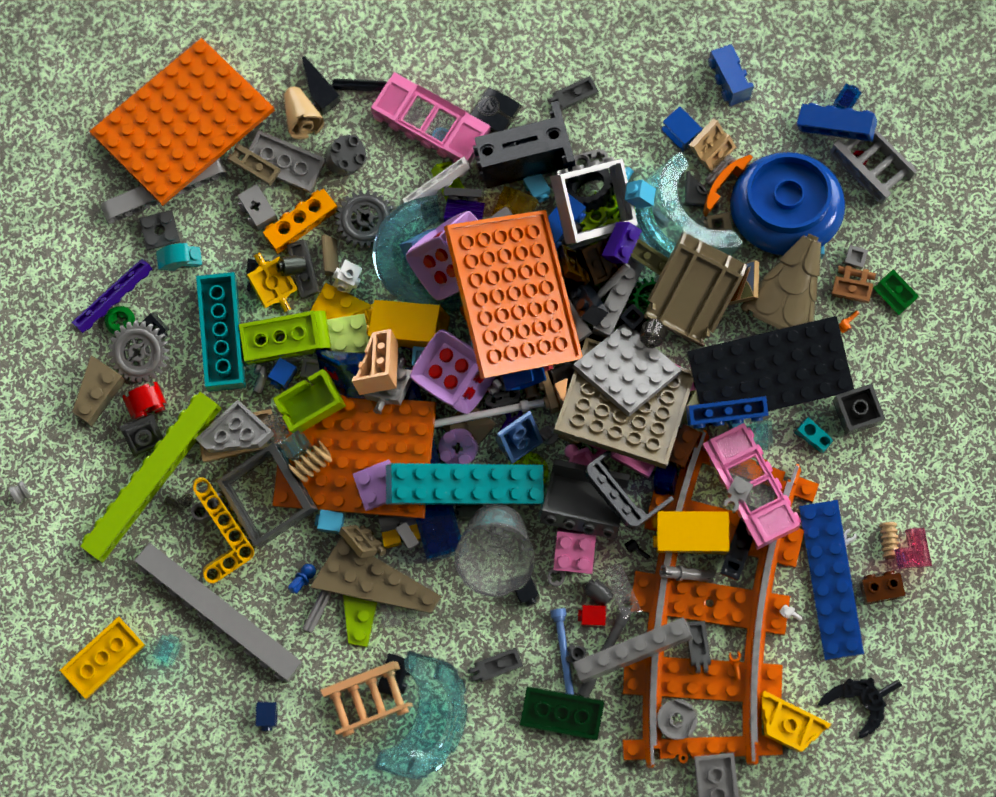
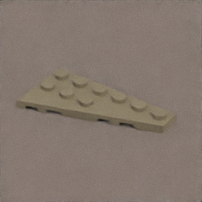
[310,538,442,614]

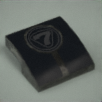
[470,87,522,133]

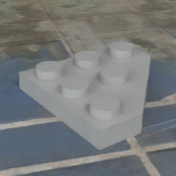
[196,400,275,453]

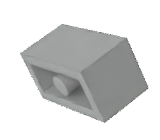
[396,522,419,550]

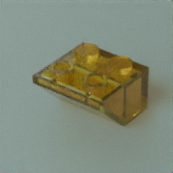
[491,186,539,216]

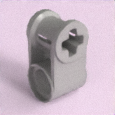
[191,493,230,523]

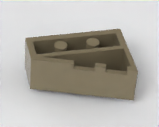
[72,355,125,427]

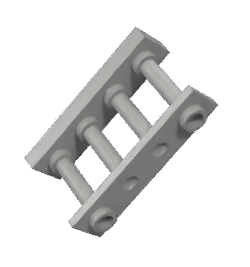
[830,129,917,205]

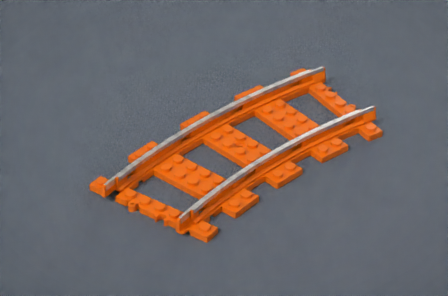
[622,430,819,768]

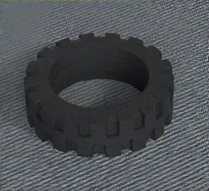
[565,166,615,212]

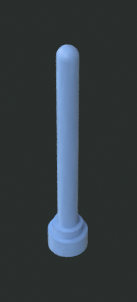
[550,608,574,694]

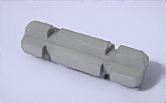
[705,154,735,186]

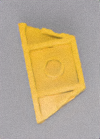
[761,691,831,753]

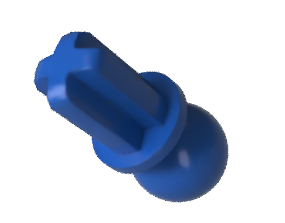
[288,564,316,594]

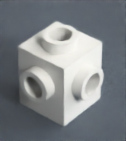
[332,260,362,294]

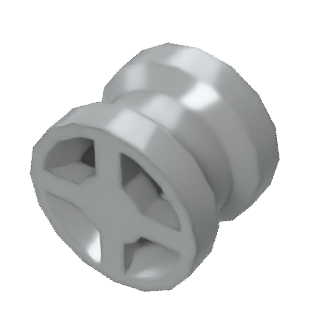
[8,481,32,504]

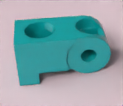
[794,417,833,453]

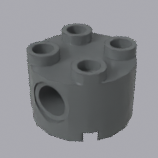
[324,135,367,177]

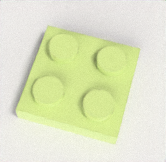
[327,313,369,358]

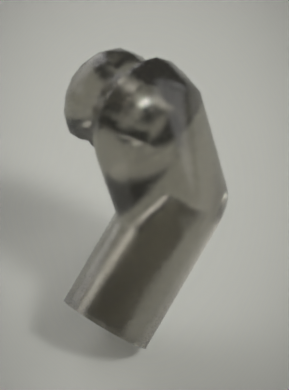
[164,493,194,511]

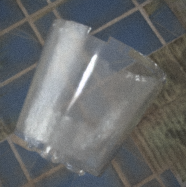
[454,504,535,597]

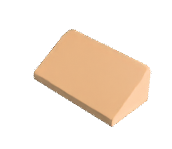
[554,378,568,409]

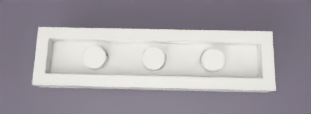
[403,157,470,211]

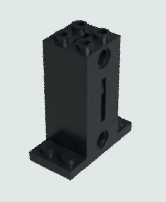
[473,101,579,189]

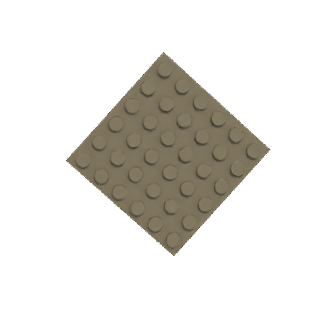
[553,338,693,469]

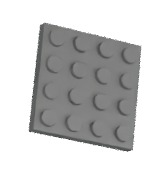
[572,324,682,417]

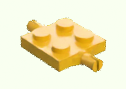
[246,252,298,313]

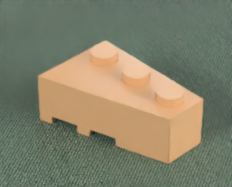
[352,329,399,395]

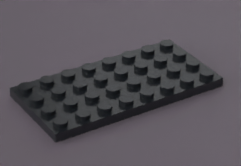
[686,316,854,427]

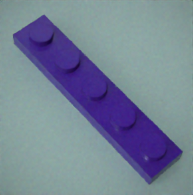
[72,258,152,333]

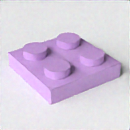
[353,460,391,511]

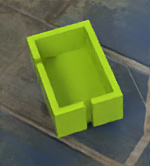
[273,369,346,435]

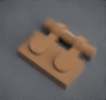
[832,265,876,304]

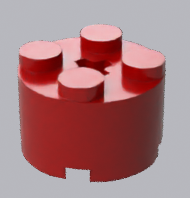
[122,382,167,420]

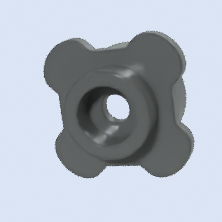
[566,644,586,663]

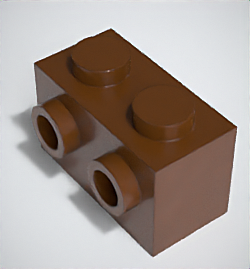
[668,424,701,470]
[859,571,906,605]

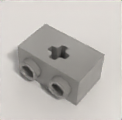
[237,184,278,231]

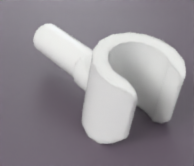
[779,604,802,621]

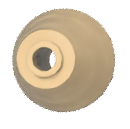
[284,86,325,139]

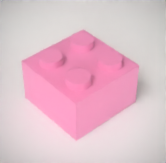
[553,528,596,574]

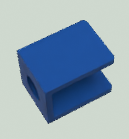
[662,107,702,152]
[502,367,546,391]

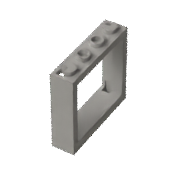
[550,157,638,244]

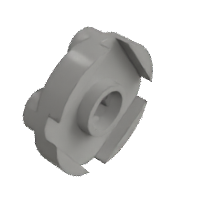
[657,699,697,740]

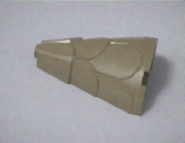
[741,233,821,329]

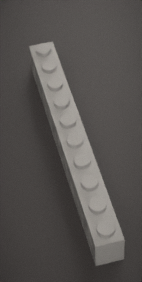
[135,542,303,682]

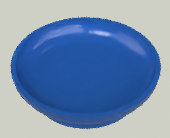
[730,152,845,255]

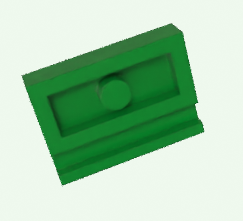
[873,269,919,315]

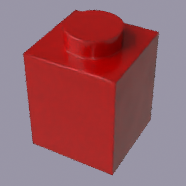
[578,605,606,628]

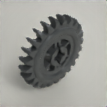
[334,190,396,250]

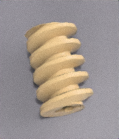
[288,440,332,482]

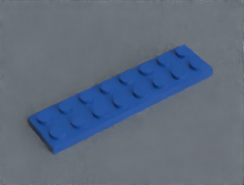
[799,500,864,660]

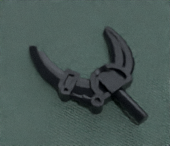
[818,678,902,739]

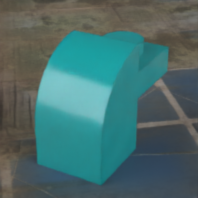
[156,243,202,271]

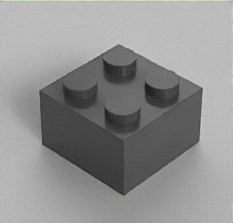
[832,384,885,436]

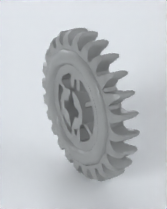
[108,320,170,383]

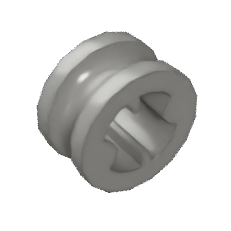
[547,569,565,587]

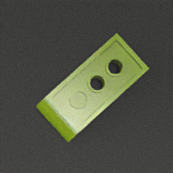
[239,311,331,365]

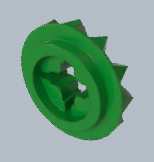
[105,306,135,335]

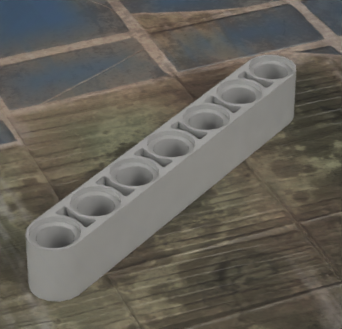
[100,157,227,224]

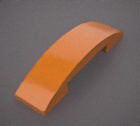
[703,155,753,217]

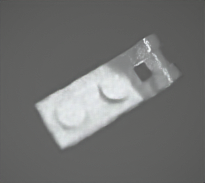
[603,563,642,619]

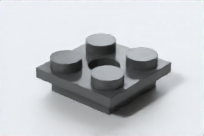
[139,210,180,251]
[120,413,164,456]

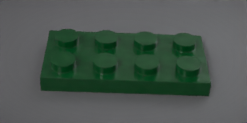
[519,686,605,740]

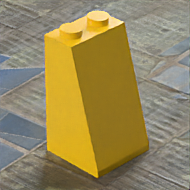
[367,300,450,348]
[653,511,729,555]

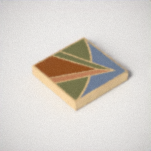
[729,260,759,305]

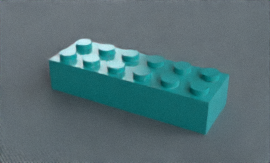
[196,272,246,392]

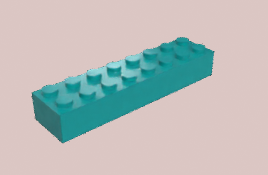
[386,463,544,505]

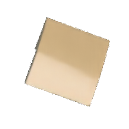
[689,119,736,173]

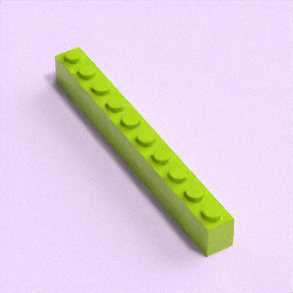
[80,392,222,562]

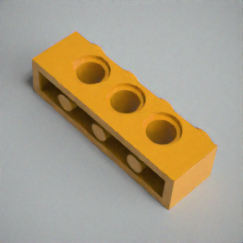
[263,188,337,254]

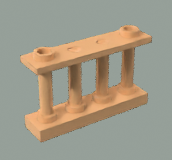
[321,661,413,737]

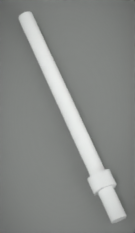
[434,399,544,428]

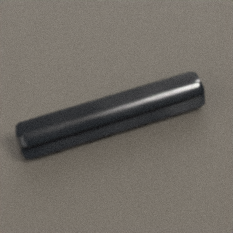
[332,78,387,92]

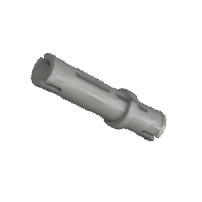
[659,565,715,583]

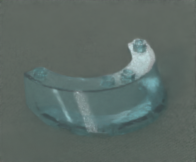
[634,152,743,258]
[373,195,460,311]
[375,651,467,779]

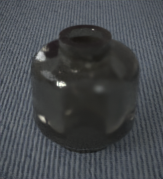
[639,319,666,348]

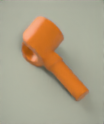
[839,310,860,333]
[728,651,741,680]

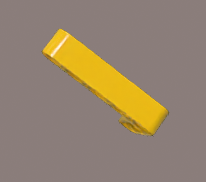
[192,477,254,583]

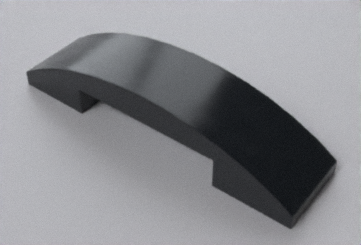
[720,504,757,581]

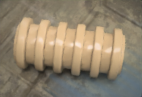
[879,522,900,559]

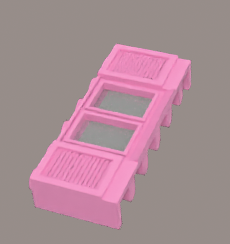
[371,72,490,165]
[702,423,801,550]

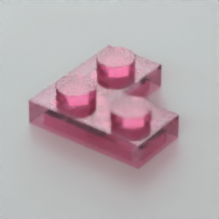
[895,528,932,569]

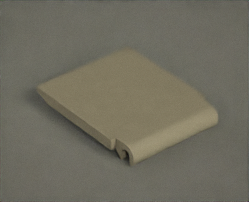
[644,232,747,347]

